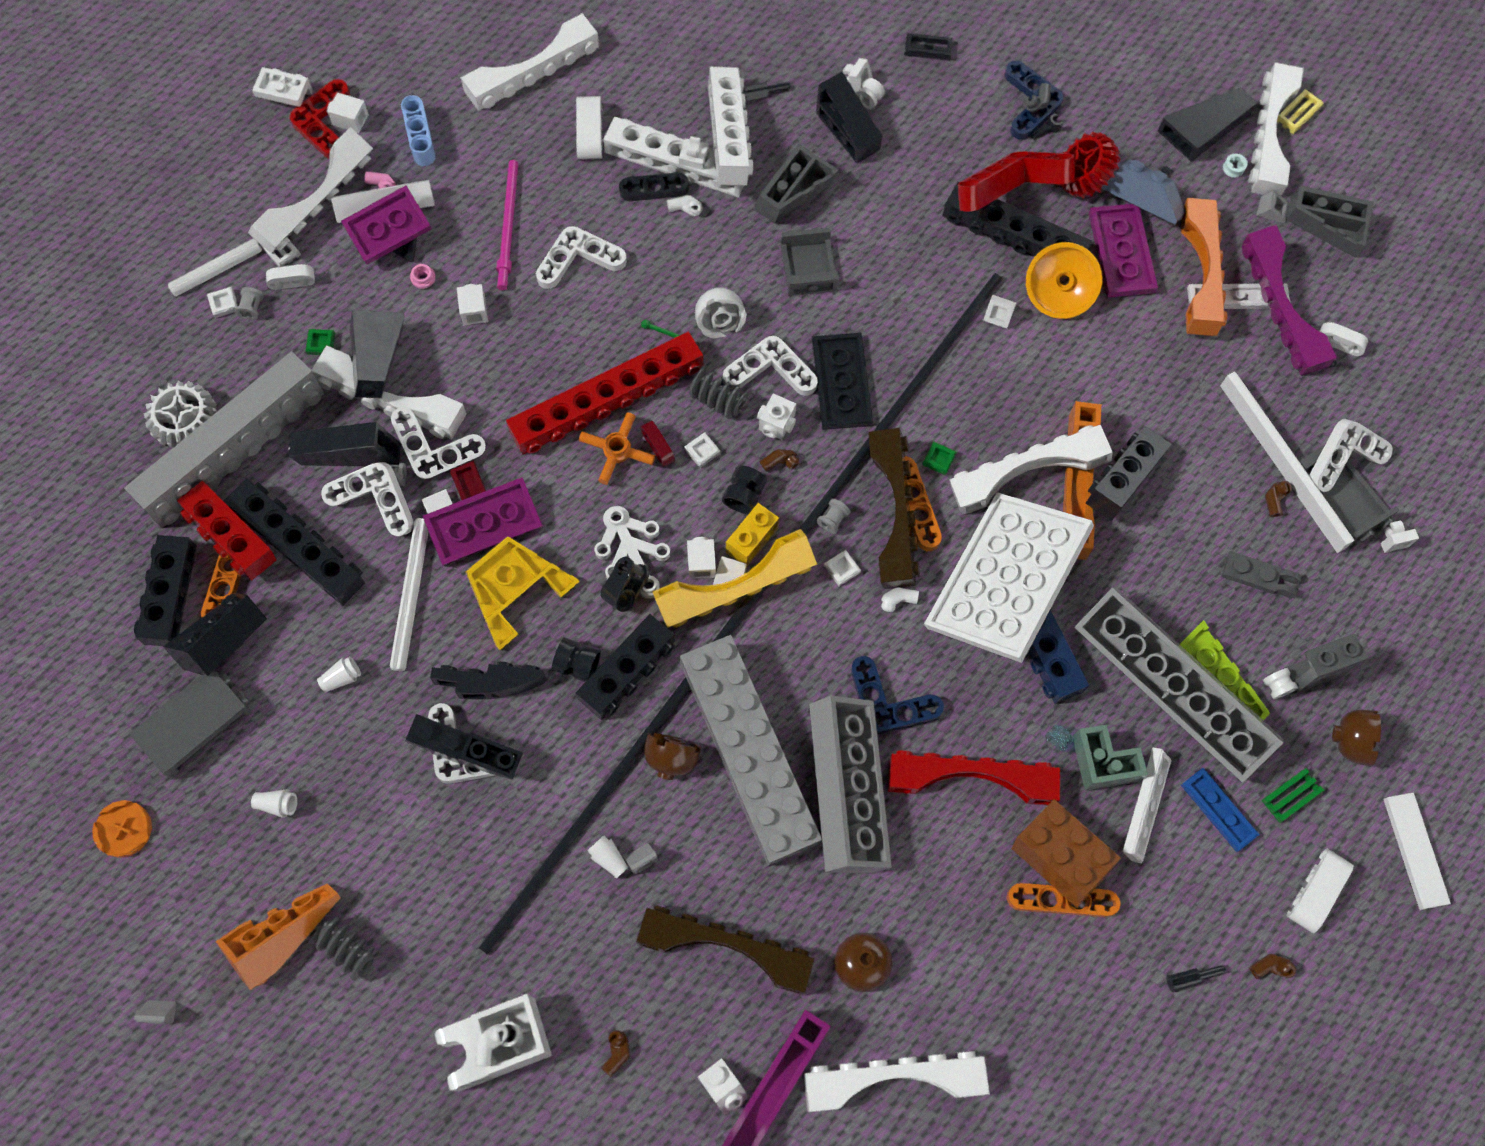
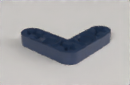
[1004,61,1063,140]
[851,656,944,734]

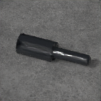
[742,82,791,101]
[1166,965,1226,992]

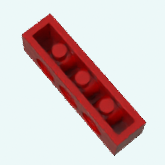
[177,480,277,581]

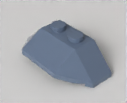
[1101,160,1186,224]

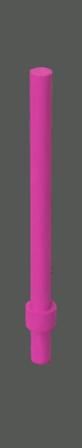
[496,160,518,290]

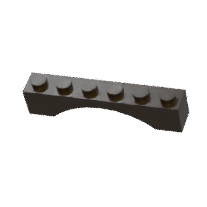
[868,427,920,589]
[636,905,815,995]

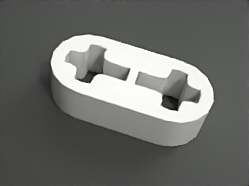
[266,264,315,290]
[1320,322,1368,356]

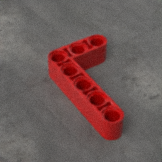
[958,151,1075,211]

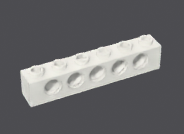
[708,67,753,185]
[603,117,749,197]

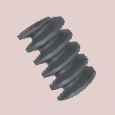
[690,368,748,419]
[309,916,375,981]

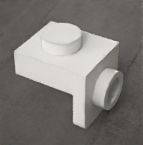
[698,1058,748,1115]

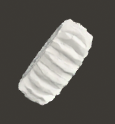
[144,380,217,448]

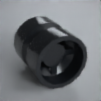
[722,465,767,515]
[552,638,601,682]

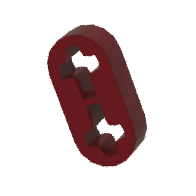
[640,420,675,467]

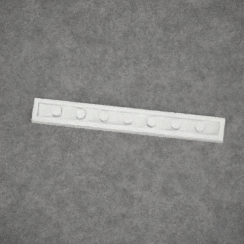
[1220,372,1354,553]

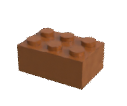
[1011,800,1121,908]

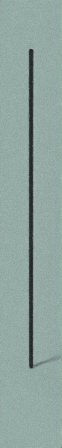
[479,273,1002,955]

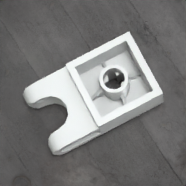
[435,994,552,1091]

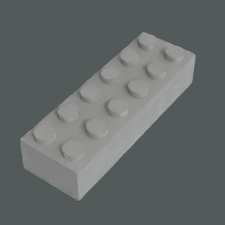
[809,696,892,874]

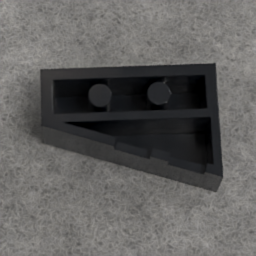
[816,71,882,163]

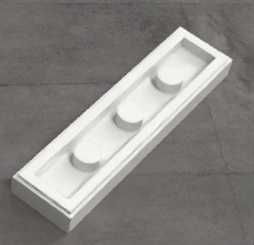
[331,180,435,223]
[1187,284,1290,309]
[1123,748,1171,864]
[1384,793,1451,910]

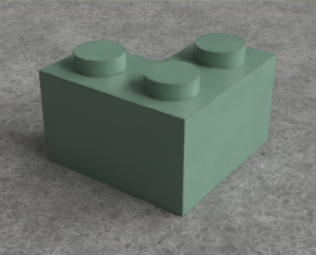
[1072,725,1148,791]

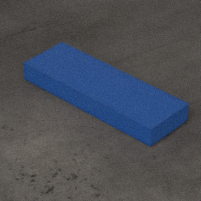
[1181,768,1260,852]

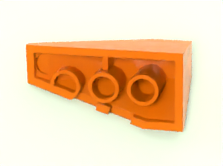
[215,884,340,990]

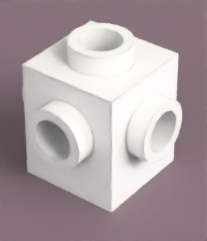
[757,394,796,440]

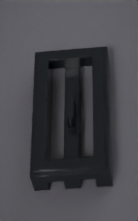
[904,33,953,61]

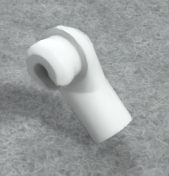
[667,195,702,216]
[881,587,919,612]
[475,1024,508,1067]

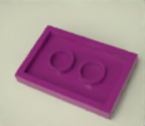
[341,185,432,265]

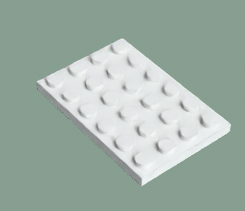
[924,493,1094,663]

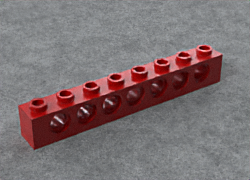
[506,331,704,455]

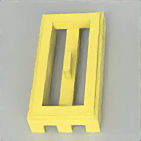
[1277,89,1324,134]

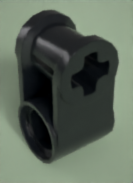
[600,556,649,612]

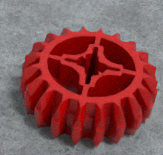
[1060,131,1121,198]

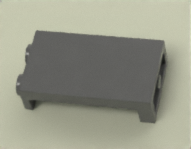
[1299,442,1399,543]
[129,670,252,780]

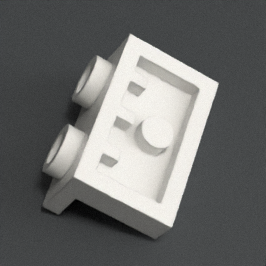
[252,67,313,107]

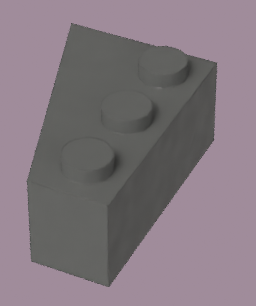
[755,143,839,223]
[1286,185,1374,257]

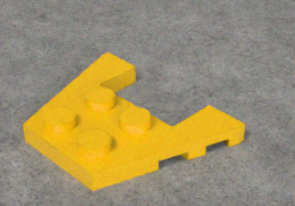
[465,536,580,650]

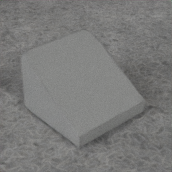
[1257,191,1290,223]
[624,843,658,875]
[134,1000,176,1024]

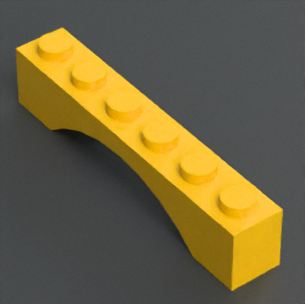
[652,529,817,628]

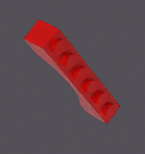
[887,750,1060,806]

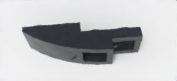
[430,661,546,700]
[405,714,523,780]

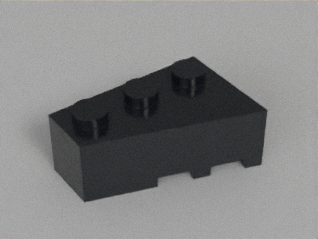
[163,593,267,676]

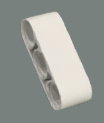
[576,96,602,159]
[1287,848,1354,934]

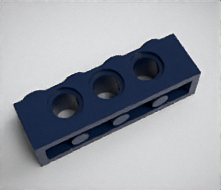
[1028,610,1089,704]

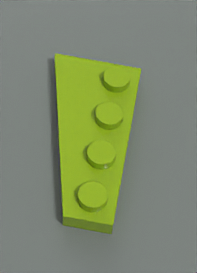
[1179,620,1270,721]

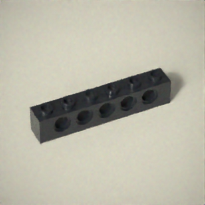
[942,182,1092,257]
[223,478,365,606]

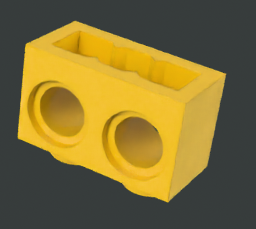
[726,503,779,566]

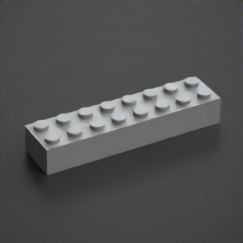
[124,351,324,528]
[1074,587,1284,783]
[680,635,822,866]

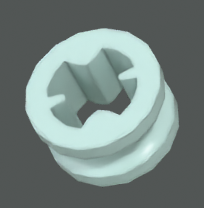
[1223,154,1247,178]

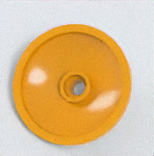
[1026,242,1102,319]

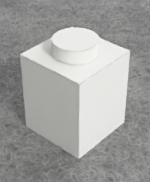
[328,93,369,133]
[457,284,488,325]
[687,537,716,579]

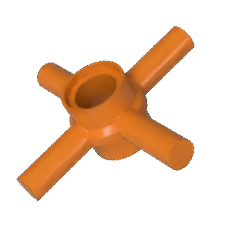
[579,413,655,485]

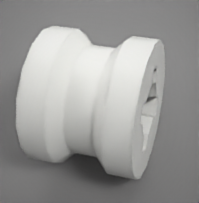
[856,78,885,110]
[1263,668,1299,700]

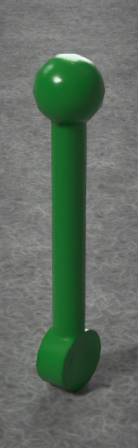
[641,319,680,338]

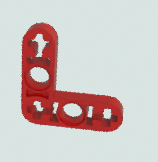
[289,79,350,159]

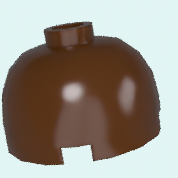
[1332,709,1381,766]
[644,733,702,780]
[834,933,893,993]

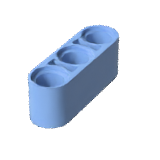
[401,95,435,166]

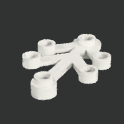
[594,506,670,599]

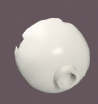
[695,288,747,339]

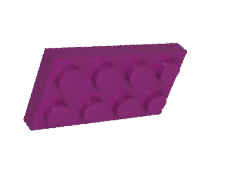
[1088,204,1158,298]
[423,477,542,566]

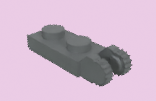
[1221,551,1302,598]

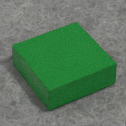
[305,329,335,355]
[922,441,957,476]

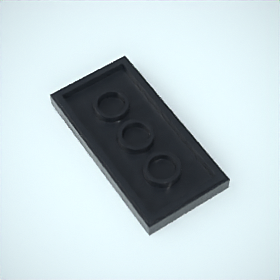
[811,333,873,430]

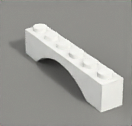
[461,13,599,111]
[1249,63,1303,196]
[248,127,373,253]
[312,346,466,439]
[950,425,1113,515]
[804,1051,989,1112]

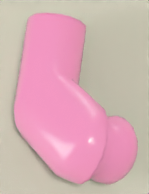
[365,172,396,188]

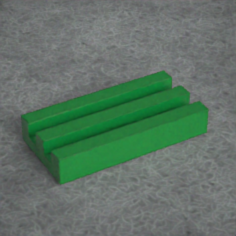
[1261,768,1324,823]

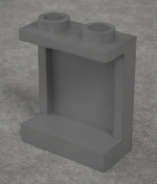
[780,227,839,296]
[1284,634,1368,694]

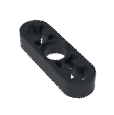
[619,172,689,201]

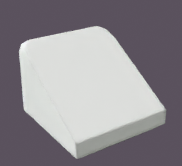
[713,556,747,585]

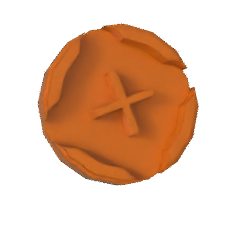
[92,800,152,858]

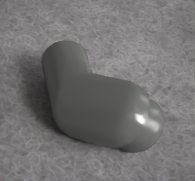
[1025,83,1051,112]

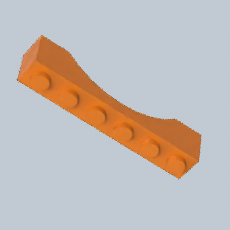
[1181,198,1227,336]
[1063,401,1102,560]

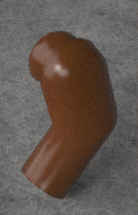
[759,449,799,472]
[1265,480,1292,517]
[1249,954,1296,980]

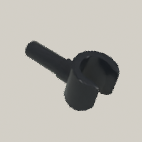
[1031,114,1064,140]

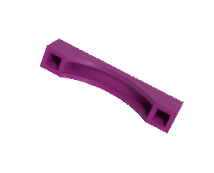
[1242,225,1337,376]
[722,1009,831,1146]

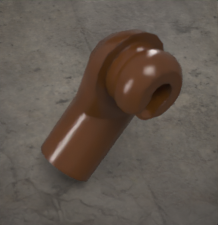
[601,1030,630,1078]

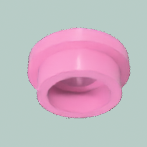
[410,264,436,289]

